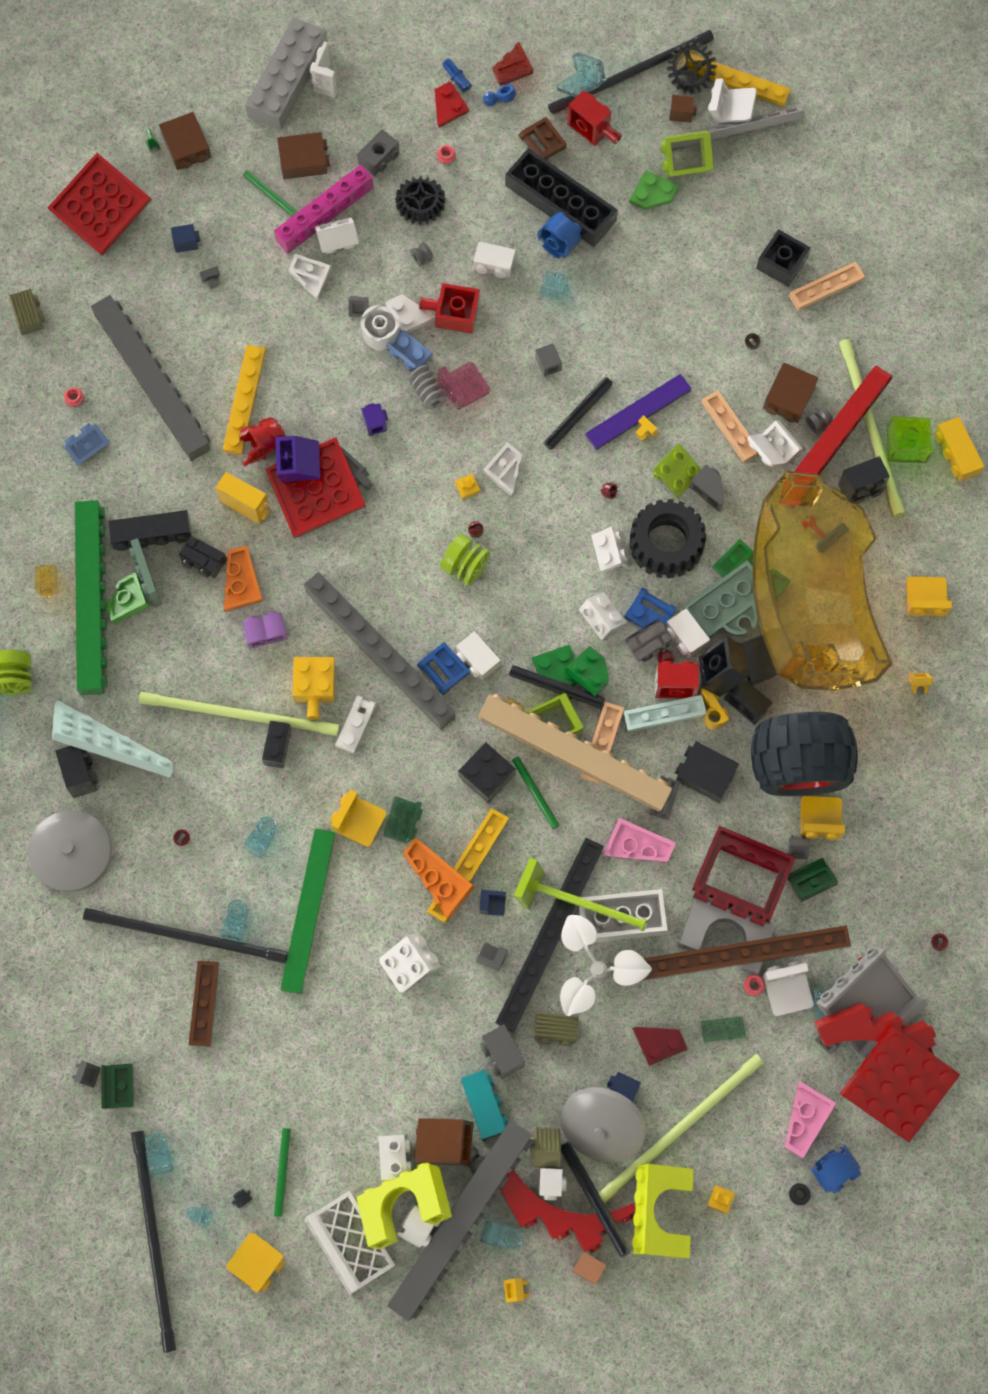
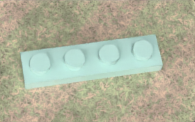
[623,695,706,732]

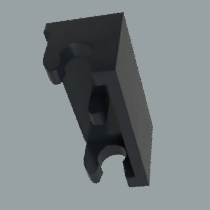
[724,679,773,725]

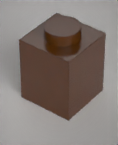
[669,94,697,123]

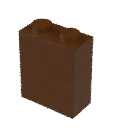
[159,112,211,170]
[277,132,330,180]
[763,362,819,423]
[414,1118,474,1166]

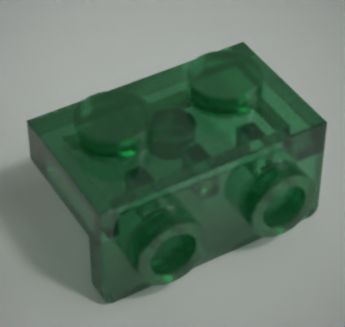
[383,796,423,844]

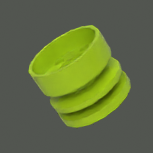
[439,534,490,586]
[0,650,32,695]

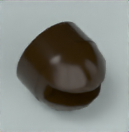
[745,333,761,350]

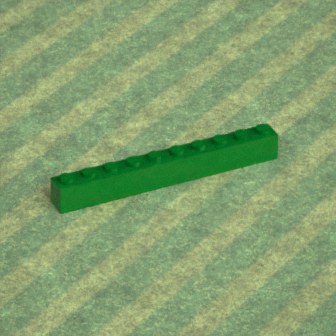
[75,500,108,695]

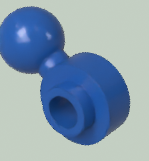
[483,84,517,106]

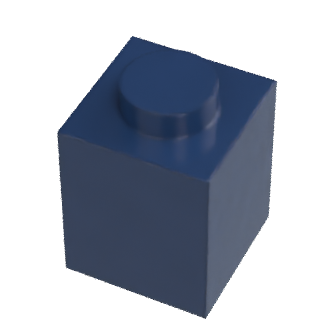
[171,224,201,253]

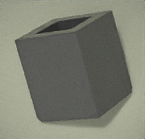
[535,344,562,377]
[476,943,508,972]

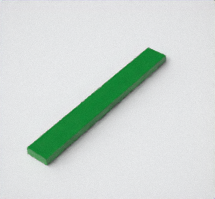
[280,829,335,994]

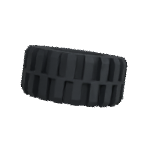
[629,499,706,578]

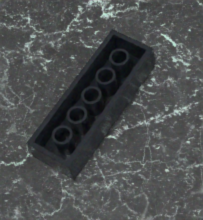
[505,148,618,247]

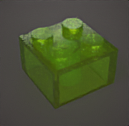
[887,416,932,463]

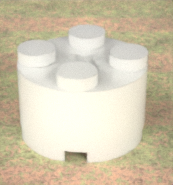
[361,305,400,351]
[397,1199,440,1248]

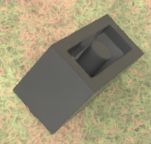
[689,464,724,512]

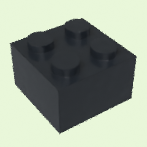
[756,229,811,287]
[838,456,890,505]
[699,636,748,697]
[458,742,516,803]
[55,746,99,798]

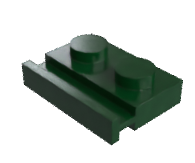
[787,858,838,902]
[101,1064,134,1109]

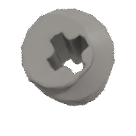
[409,365,447,409]

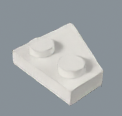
[482,442,522,496]

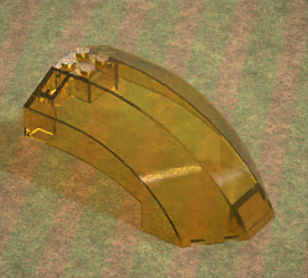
[753,471,893,691]

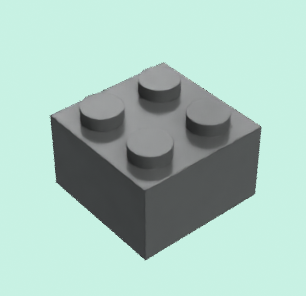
[480,1024,525,1079]

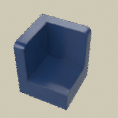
[479,890,506,916]

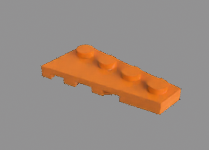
[403,837,475,920]

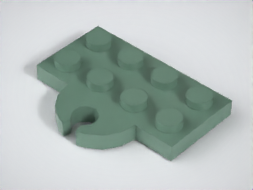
[683,560,771,638]

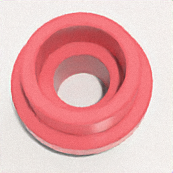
[437,145,456,164]
[64,388,84,407]
[743,975,765,996]

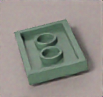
[129,538,162,607]

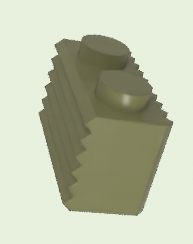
[9,289,46,335]
[534,1012,579,1046]
[530,1127,561,1168]

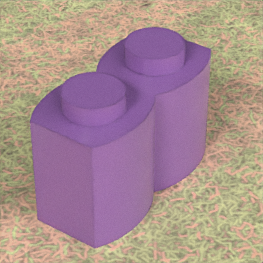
[242,611,288,649]

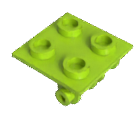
[653,443,701,498]

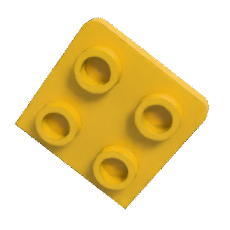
[906,576,952,617]
[330,789,387,847]
[800,796,845,840]
[226,1233,286,1294]

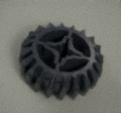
[667,42,717,94]
[395,175,446,226]

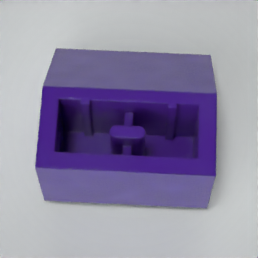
[276,436,321,483]

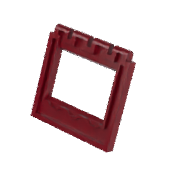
[692,826,796,927]

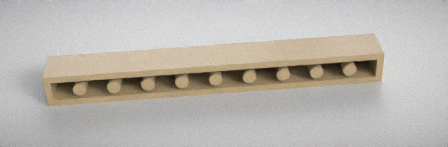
[477,694,672,812]

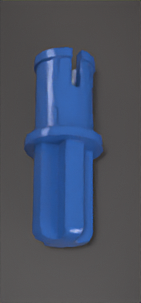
[442,58,472,93]

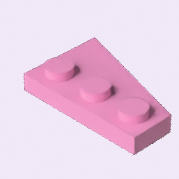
[603,818,676,862]
[785,1081,836,1159]

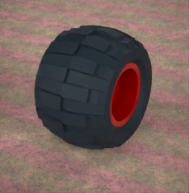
[751,712,858,796]

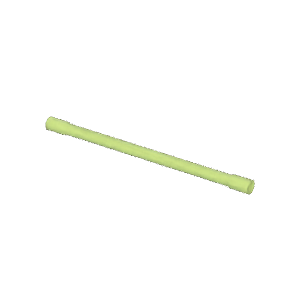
[839,339,905,517]
[139,692,340,736]
[598,1054,764,1204]

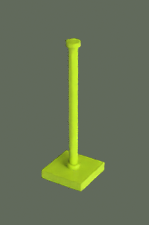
[514,858,648,931]

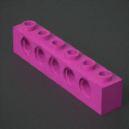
[274,164,374,254]

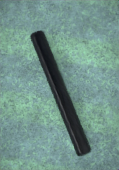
[544,377,613,450]
[509,665,605,709]

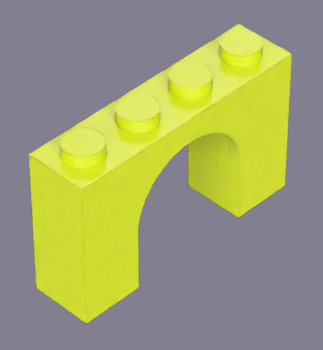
[356,1163,452,1250]
[632,1164,694,1258]

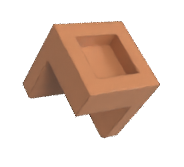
[572,1252,606,1285]

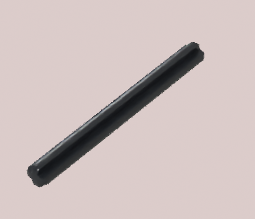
[561,1142,630,1257]

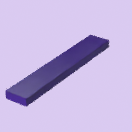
[585,374,692,450]

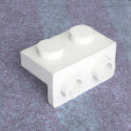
[591,527,630,573]
[579,592,627,640]

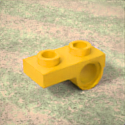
[699,689,729,730]

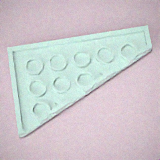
[52,701,173,778]

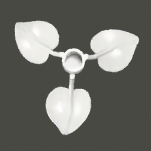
[560,915,652,1016]

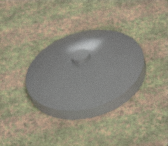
[28,810,112,892]
[560,1087,646,1163]

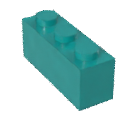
[461,1069,508,1141]

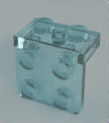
[556,52,606,97]

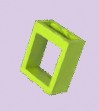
[660,130,714,177]
[525,693,584,754]

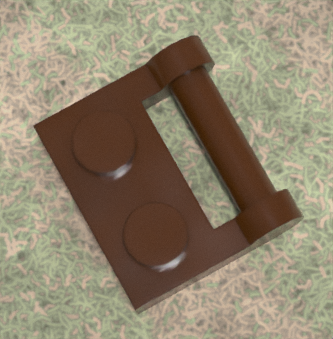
[518,117,567,160]

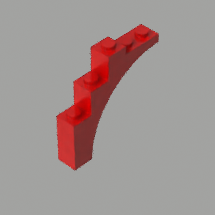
[814,1002,936,1054]
[498,1170,636,1254]

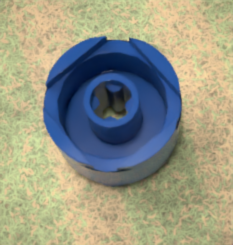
[537,212,582,258]
[810,1145,862,1194]

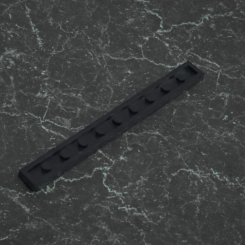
[495,838,604,1033]

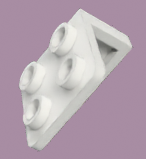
[708,78,757,124]
[747,420,803,467]
[379,933,441,993]
[763,961,814,1016]

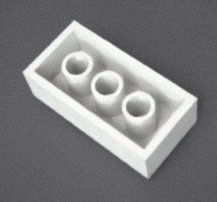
[578,889,667,942]

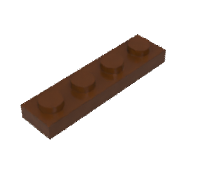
[189,961,220,1047]

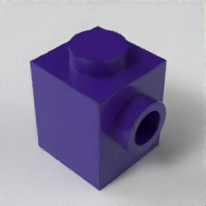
[361,403,388,436]

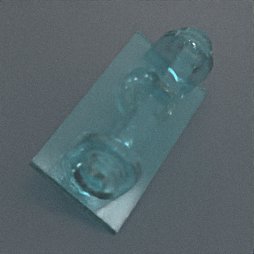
[185,1204,212,1228]

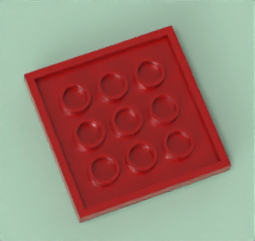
[47,152,152,256]
[265,437,366,538]
[840,1025,961,1143]

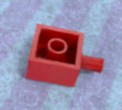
[567,90,622,146]
[419,283,480,334]

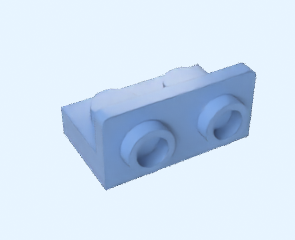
[386,330,433,371]
[63,423,110,465]

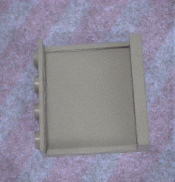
[816,946,928,1060]

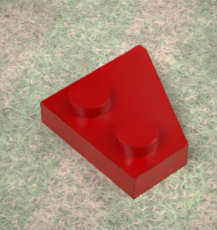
[434,81,469,128]

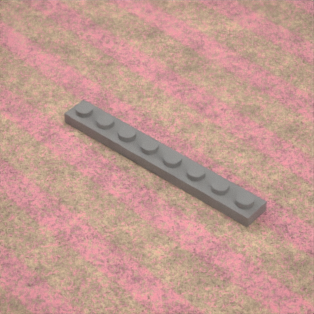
[657,106,805,152]

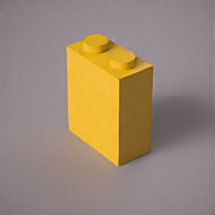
[215,472,270,524]

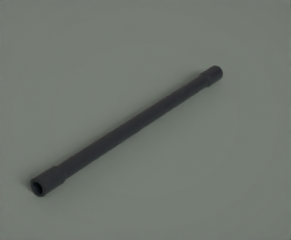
[548,30,714,115]
[83,908,288,964]
[131,1131,176,1353]

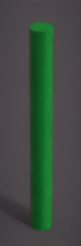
[243,170,297,216]
[512,756,560,829]
[274,1128,291,1217]

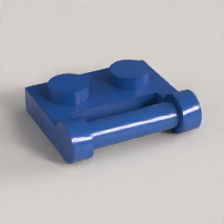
[624,587,677,628]
[417,642,470,695]

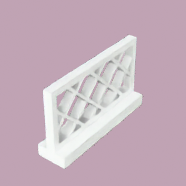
[304,1190,395,1295]

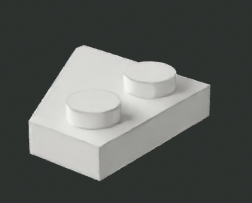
[289,254,331,300]
[385,294,435,333]

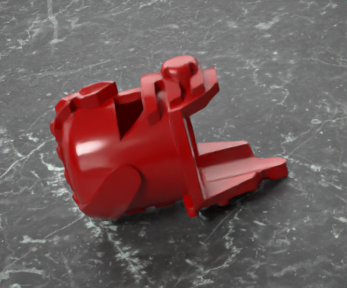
[239,417,287,467]

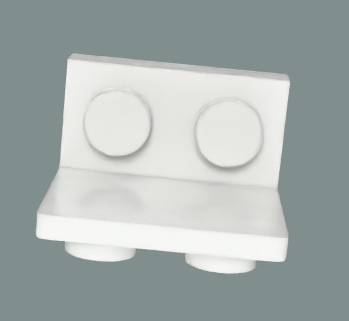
[310,41,337,98]

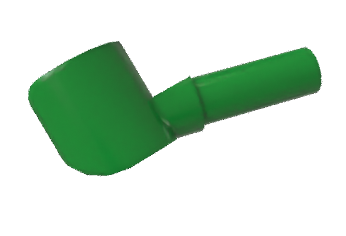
[146,128,160,152]

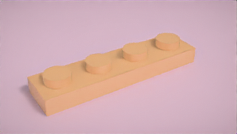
[789,262,865,311]
[701,390,759,463]
[580,702,624,784]

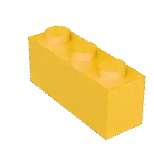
[934,417,985,482]

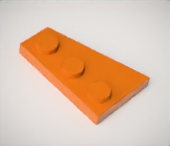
[224,545,263,612]

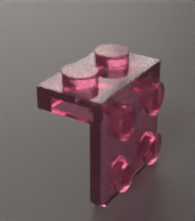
[437,362,490,410]

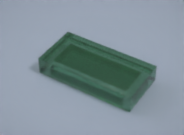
[701,1016,746,1043]

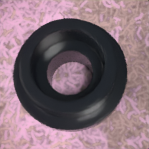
[789,1183,811,1206]
[232,1189,253,1208]

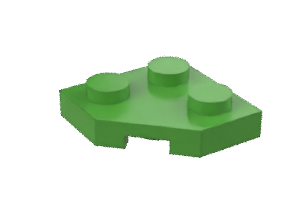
[629,170,679,210]
[106,572,149,624]

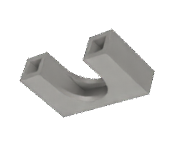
[678,898,775,975]

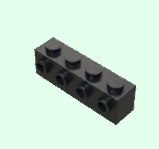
[108,510,192,551]

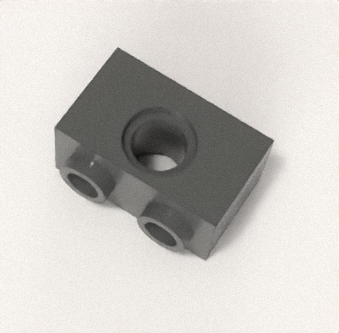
[357,129,400,176]

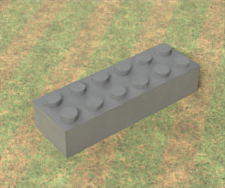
[245,17,328,130]

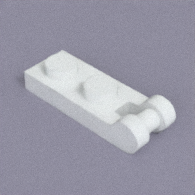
[335,695,377,754]

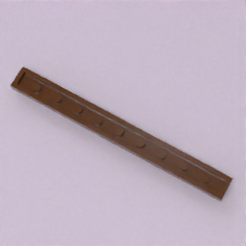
[643,925,851,981]

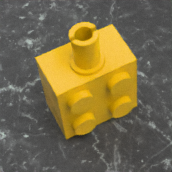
[292,657,336,720]

